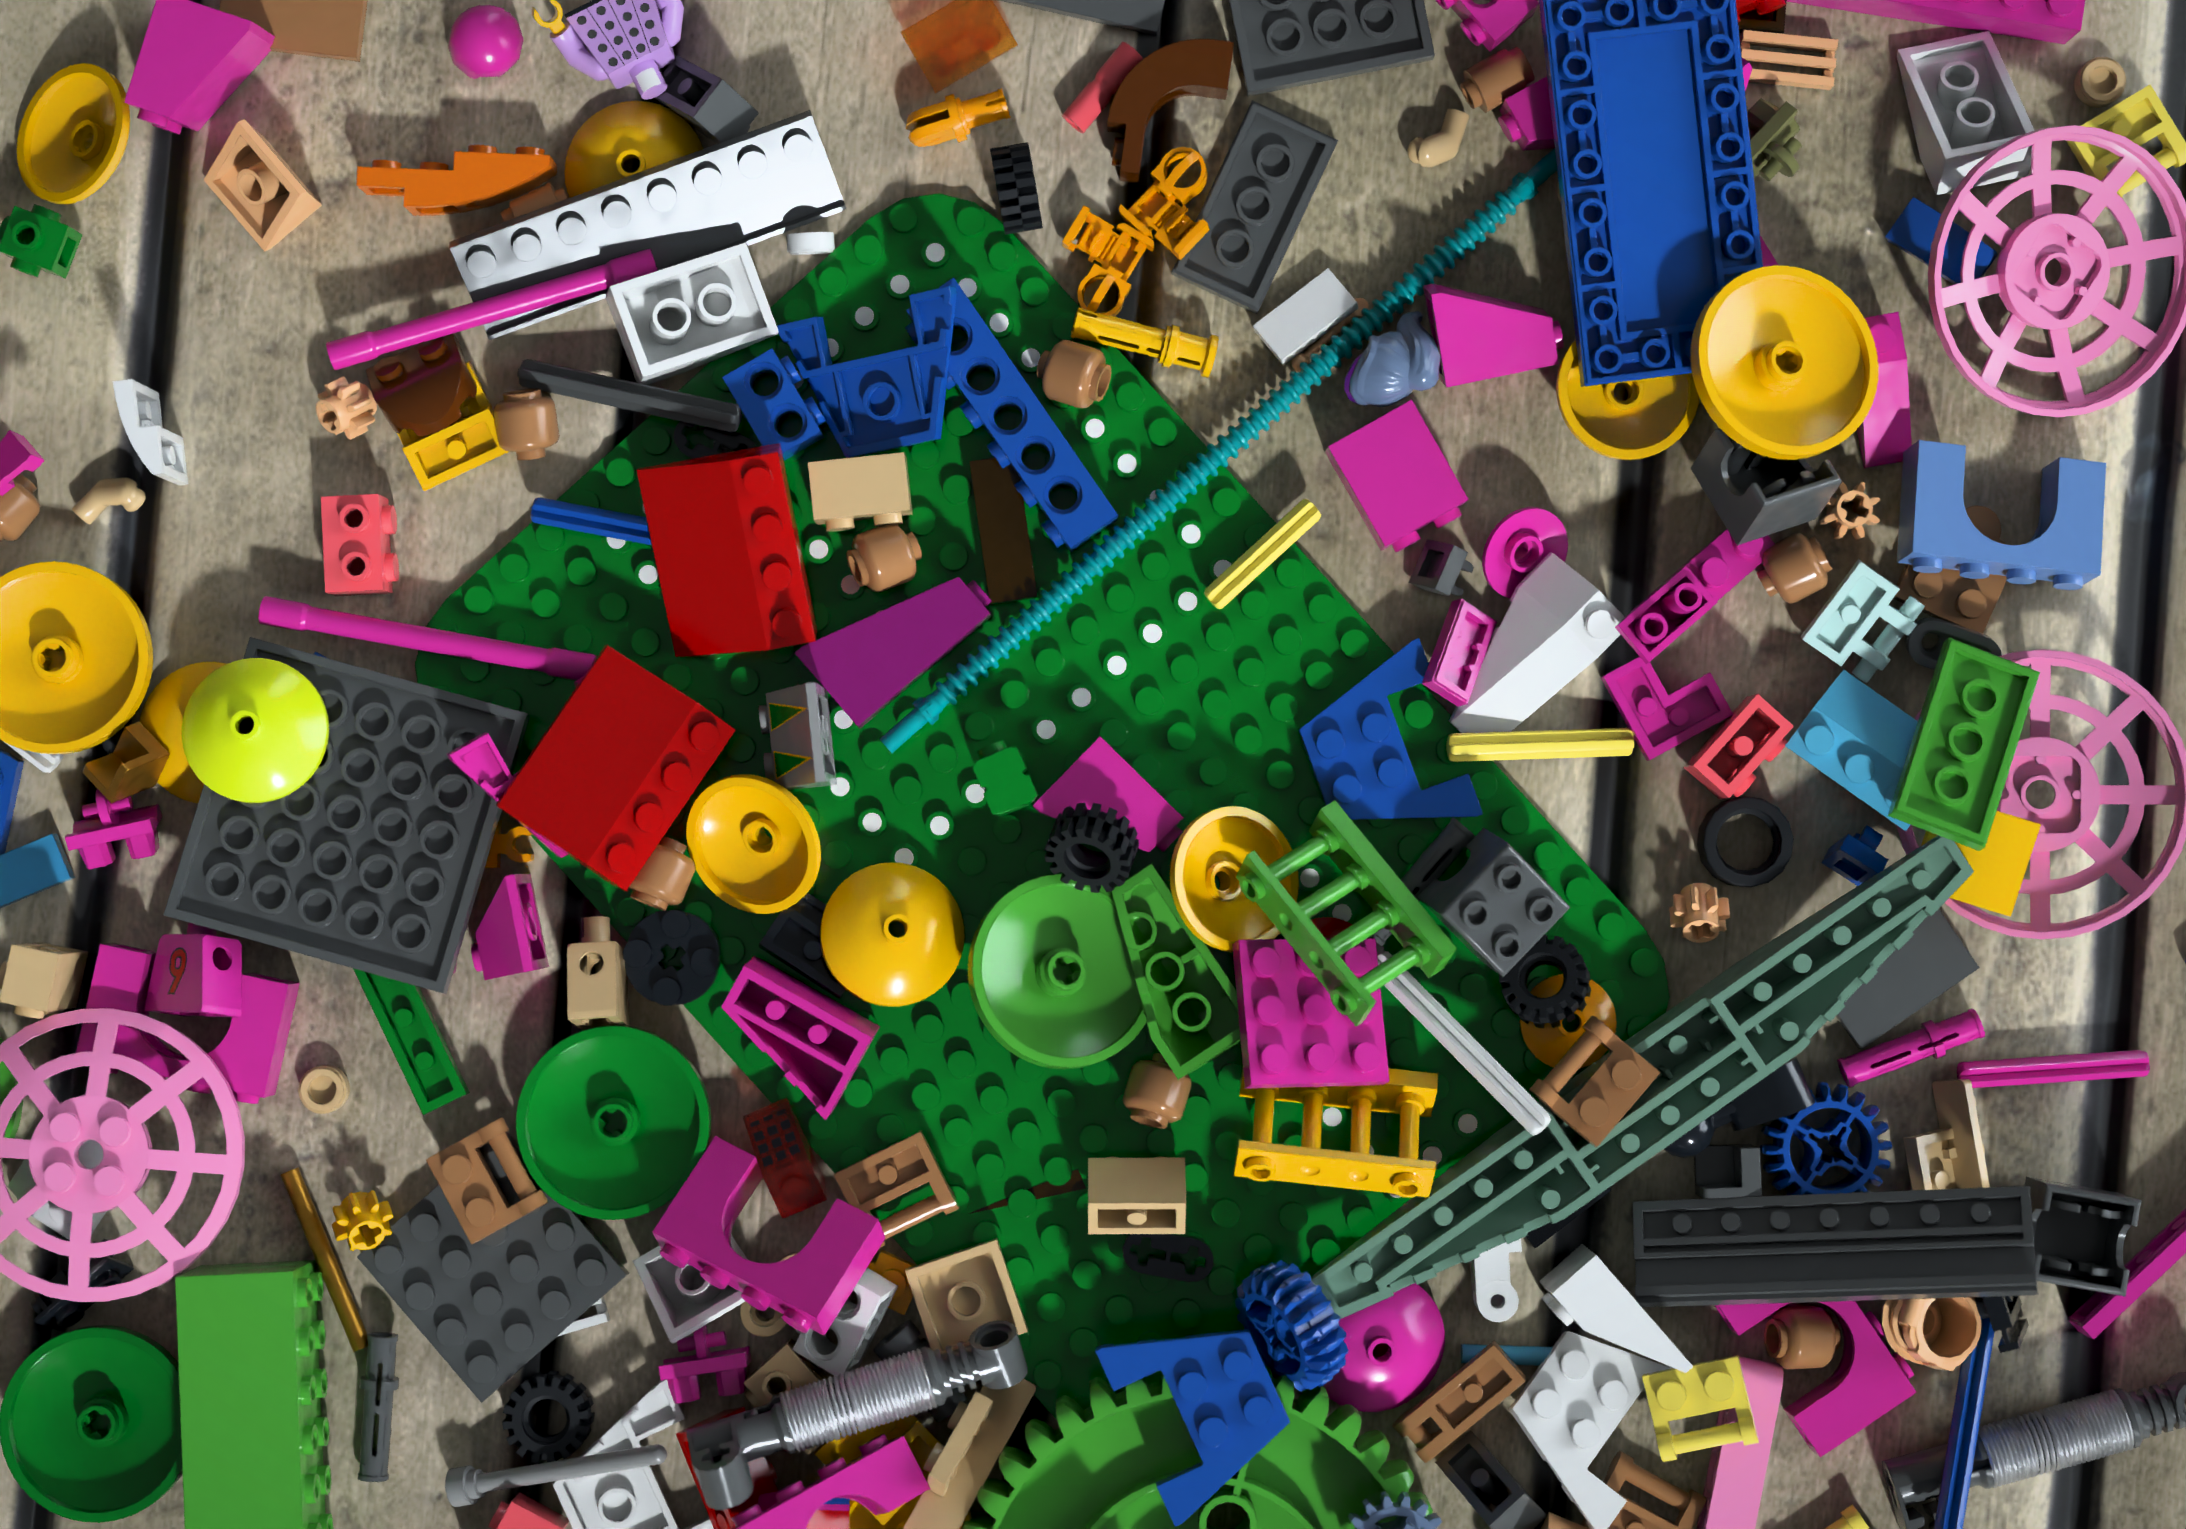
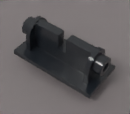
[31,1239,134,1331]

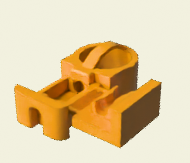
[1119,147,1210,260]
[1062,205,1154,317]

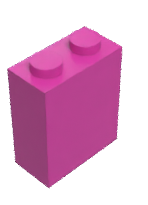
[1325,399,1469,553]

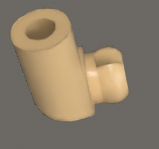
[1407,109,1469,167]
[72,478,145,525]

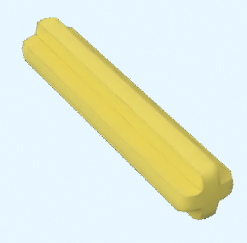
[1204,499,1321,609]

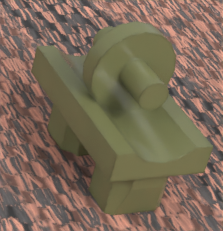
[1747,99,1802,181]

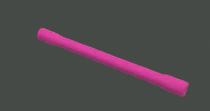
[326,248,658,370]
[259,596,596,680]

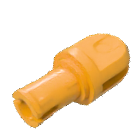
[905,88,1011,147]

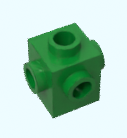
[0,204,83,279]

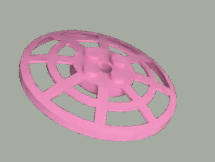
[1928,125,2186,417]
[1896,649,2186,939]
[0,1008,245,1302]

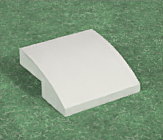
[113,379,188,485]

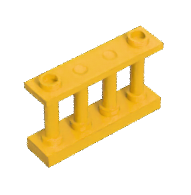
[1234,1068,1438,1198]

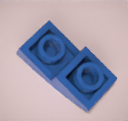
[1885,197,1998,284]

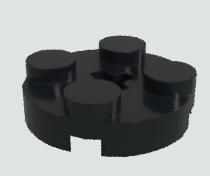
[623,910,721,1006]

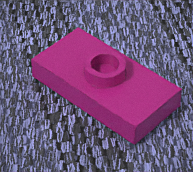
[1422,598,1497,707]

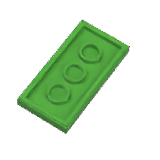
[1888,637,2040,851]

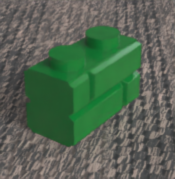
[972,740,1039,817]

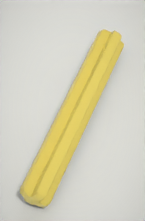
[1446,728,1634,762]

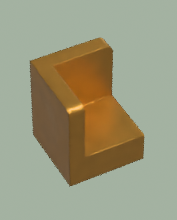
[83,721,170,803]

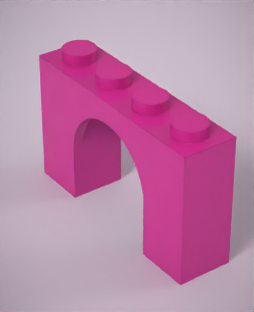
[76,943,300,1104]
[652,1136,885,1336]
[1714,1301,1917,1457]

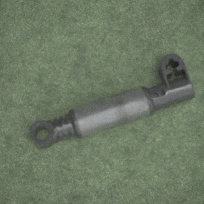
[686,1320,1028,1510]
[1882,1372,2186,1529]

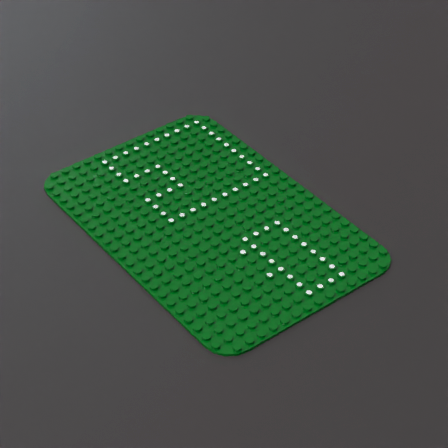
[415,193,1670,1420]

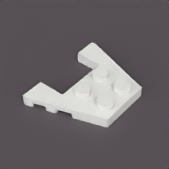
[1509,1331,1685,1529]
[552,1380,714,1529]

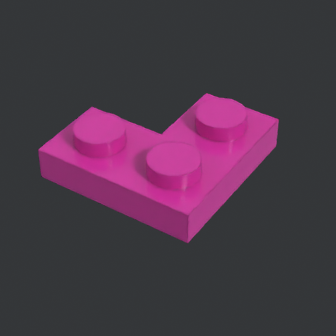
[1600,657,1733,761]

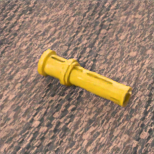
[1071,307,1219,378]

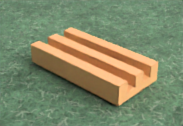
[1740,30,1838,90]

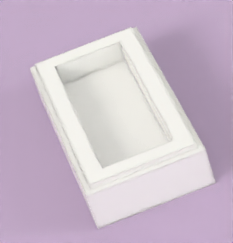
[1253,268,1358,366]

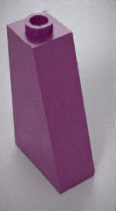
[795,576,992,728]

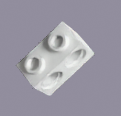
[793,1267,898,1377]

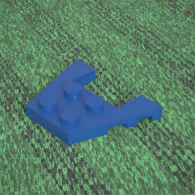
[777,286,957,458]
[1298,638,1483,820]
[1095,1329,1290,1527]

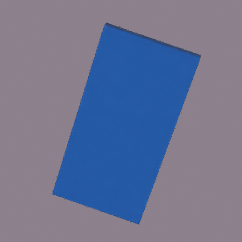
[1539,0,1763,387]

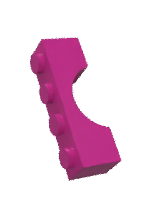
[731,1433,930,1529]

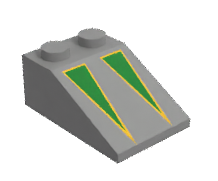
[759,682,837,790]

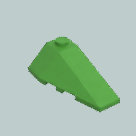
[1111,864,1241,1080]

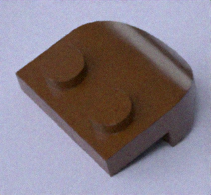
[365,333,477,436]

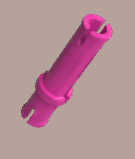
[1837,1008,1985,1088]

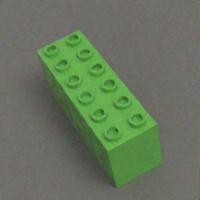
[175,1260,333,1529]

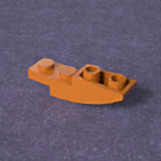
[356,145,557,216]

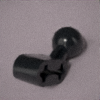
[1664,1057,1815,1158]

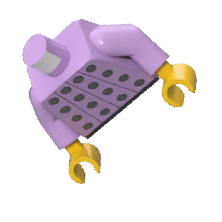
[532,0,684,100]

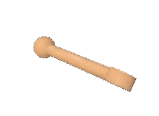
[1291,298,1369,372]

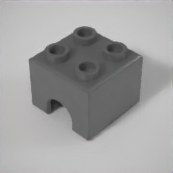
[1691,428,1842,546]
[1417,828,1571,977]
[2024,1177,2142,1297]

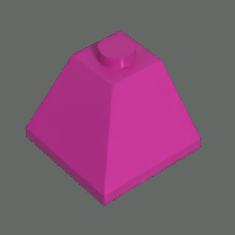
[471,874,549,980]

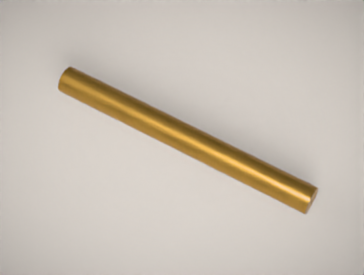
[280,1167,368,1352]

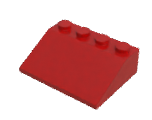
[636,443,817,657]
[495,645,736,891]

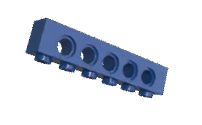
[905,277,1118,552]

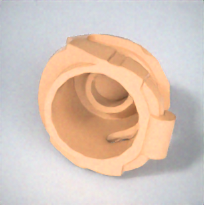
[1881,1297,1981,1371]

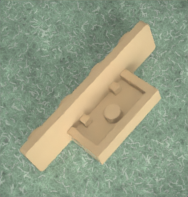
[1903,1079,1990,1190]
[903,1379,1036,1529]

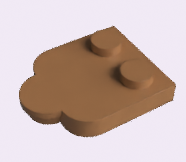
[1893,505,2007,634]

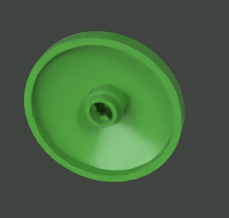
[968,874,1147,1069]

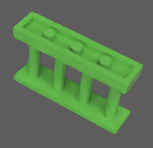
[1236,800,1457,1027]

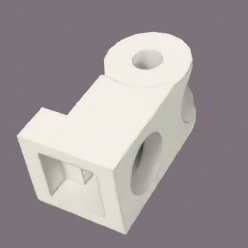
[1470,1239,1522,1322]

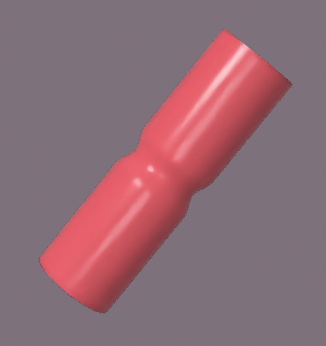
[1062,42,1143,134]

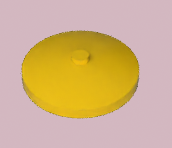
[1690,265,1879,460]
[0,561,153,755]

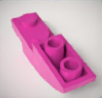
[1615,528,1775,664]

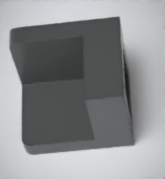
[1694,1144,1762,1198]

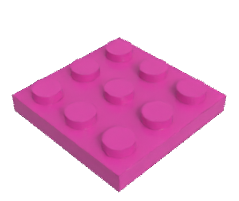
[1232,938,1390,1088]

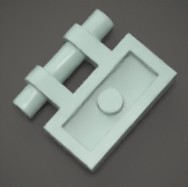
[1801,559,1925,683]

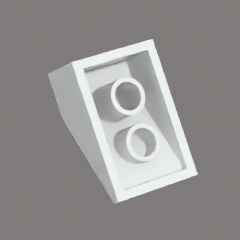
[1897,31,2035,195]
[606,242,779,385]
[1539,1244,1693,1373]

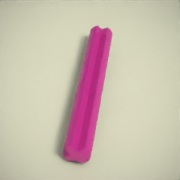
[1957,1050,2150,1088]

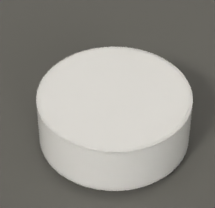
[786,232,835,255]

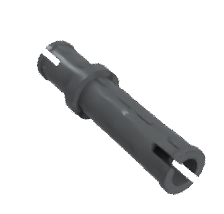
[1370,817,1475,946]
[357,1332,399,1482]

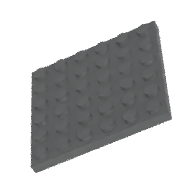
[163,637,530,994]

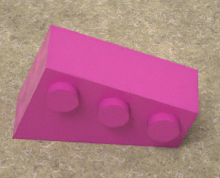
[721,956,880,1121]

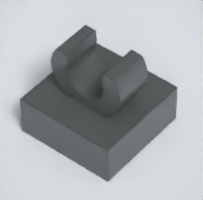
[1408,539,1474,596]

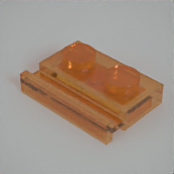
[901,0,1018,94]

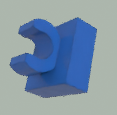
[1821,825,1888,886]

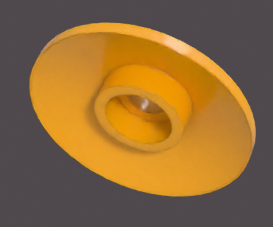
[1520,974,1617,1069]

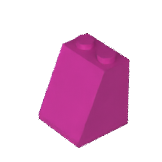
[124,0,275,135]

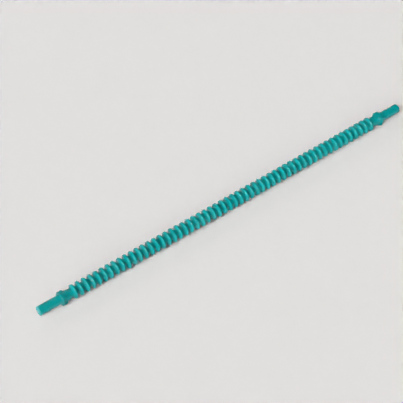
[879,148,1557,753]

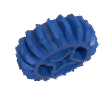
[1759,1082,1892,1195]
[1235,1260,1348,1392]

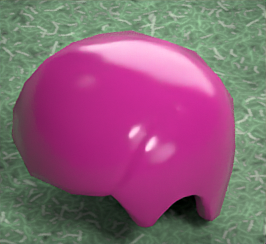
[448,5,524,79]

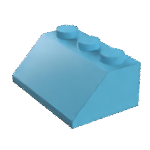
[1785,669,1918,831]

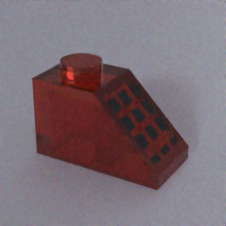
[743,1098,827,1219]

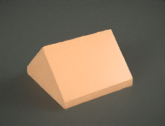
[204,119,322,252]

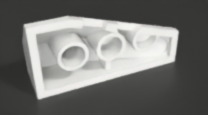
[1449,552,1625,733]

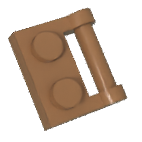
[1529,1016,1661,1148]
[426,1117,548,1245]
[834,1130,959,1248]
[1580,1451,1706,1529]

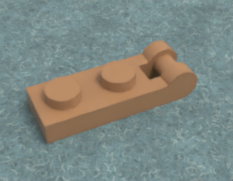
[1392,1340,1526,1463]

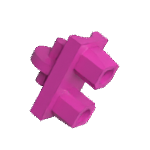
[64,789,163,870]
[658,1325,752,1404]

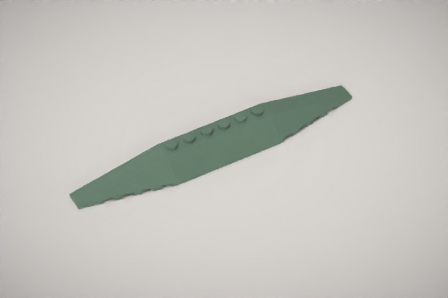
[1311,835,1974,1319]

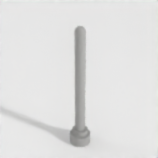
[445,1444,667,1507]

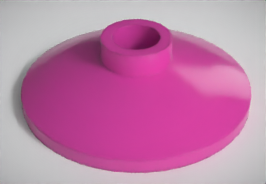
[1482,507,1568,598]

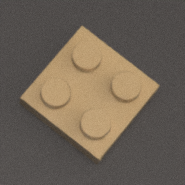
[905,1238,1028,1354]

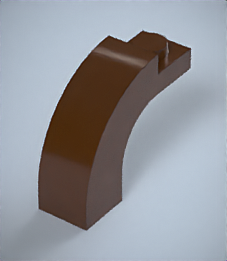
[1107,39,1234,183]

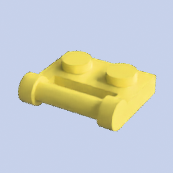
[2066,84,2186,209]
[1642,1355,1759,1462]

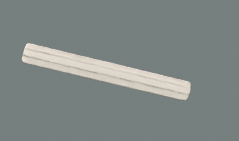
[1377,951,1551,1136]

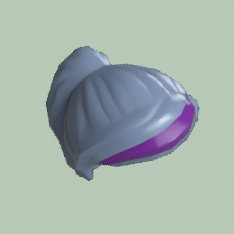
[1344,311,1441,407]

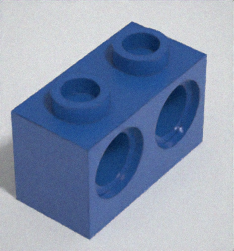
[722,348,826,461]

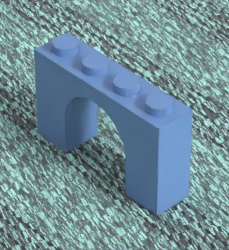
[1897,440,2106,590]

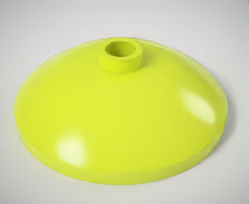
[181,658,329,803]

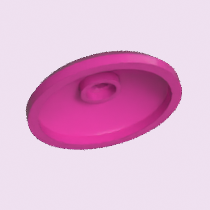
[1323,1283,1445,1412]

